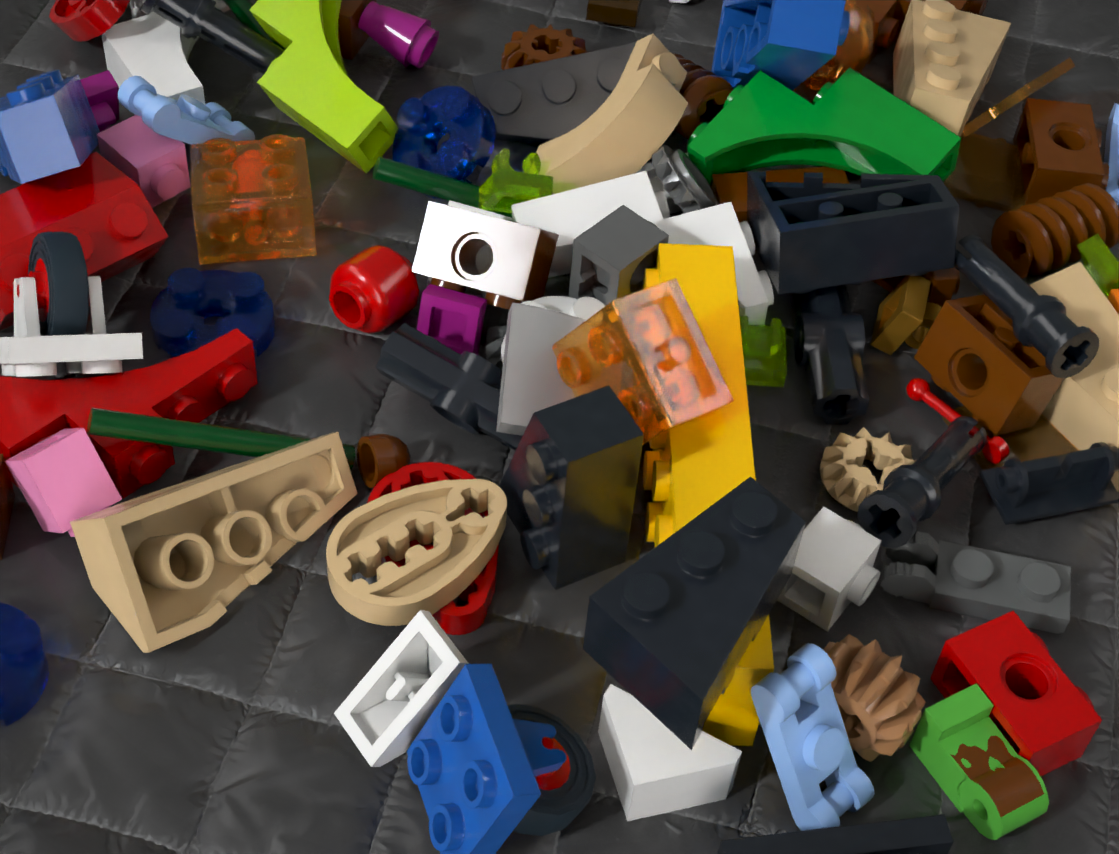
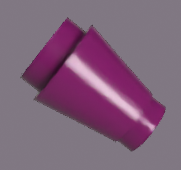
[358,1,439,69]

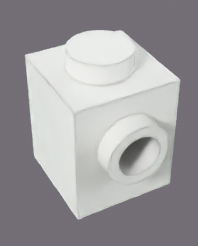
[777,507,881,632]

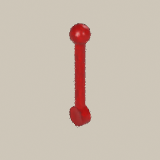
[906,378,1010,464]

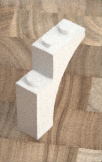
[101,0,230,105]
[511,171,774,335]

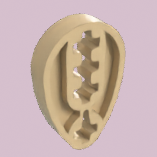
[326,479,507,626]

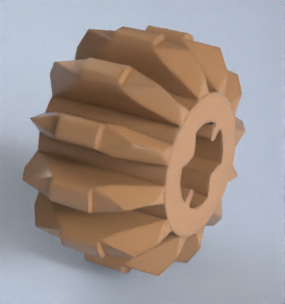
[821,634,926,762]

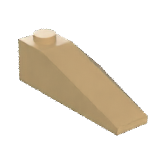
[70,432,358,653]

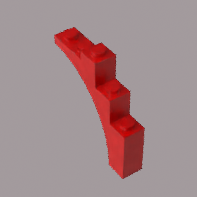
[0,328,258,499]

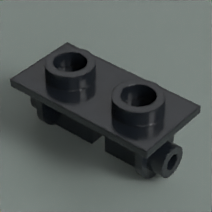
[979,442,1119,525]

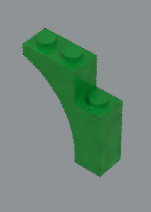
[687,67,961,184]

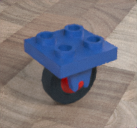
[406,664,596,854]

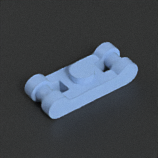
[118,76,255,158]
[751,643,875,831]

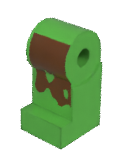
[909,683,1049,840]

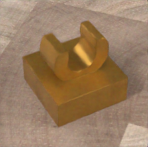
[870,275,942,356]

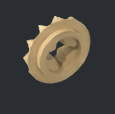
[820,427,915,512]

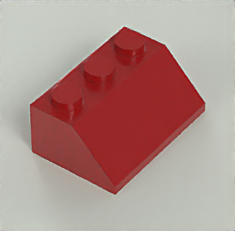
[0,152,169,331]

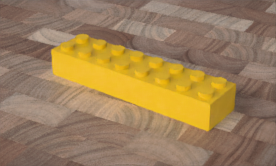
[637,243,774,746]

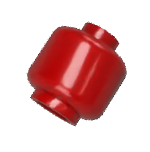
[329,245,419,334]

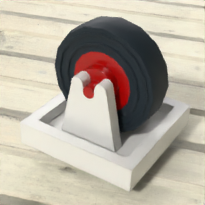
[0,232,143,377]

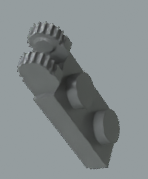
[880,531,1071,634]

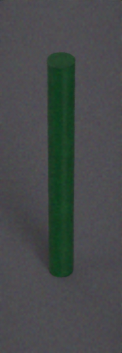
[87,408,355,470]

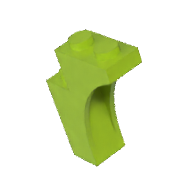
[249,0,402,174]

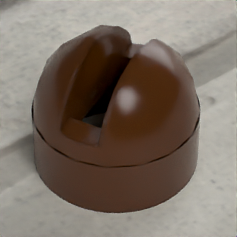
[357,434,411,488]

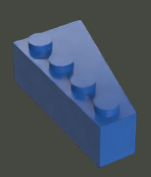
[711,0,850,91]

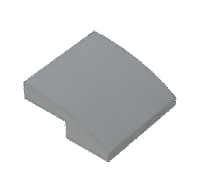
[496,302,629,436]

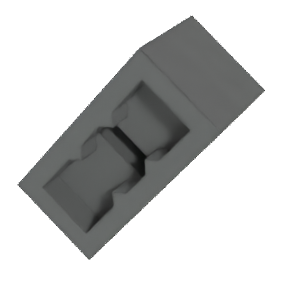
[569,205,669,342]

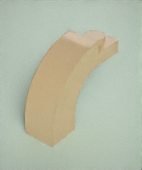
[521,33,688,199]

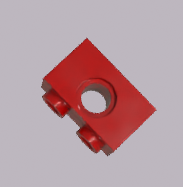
[930,610,1102,776]

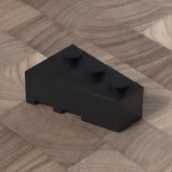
[747,171,960,294]
[583,476,806,750]

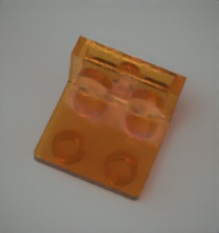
[190,134,317,264]
[552,278,734,445]

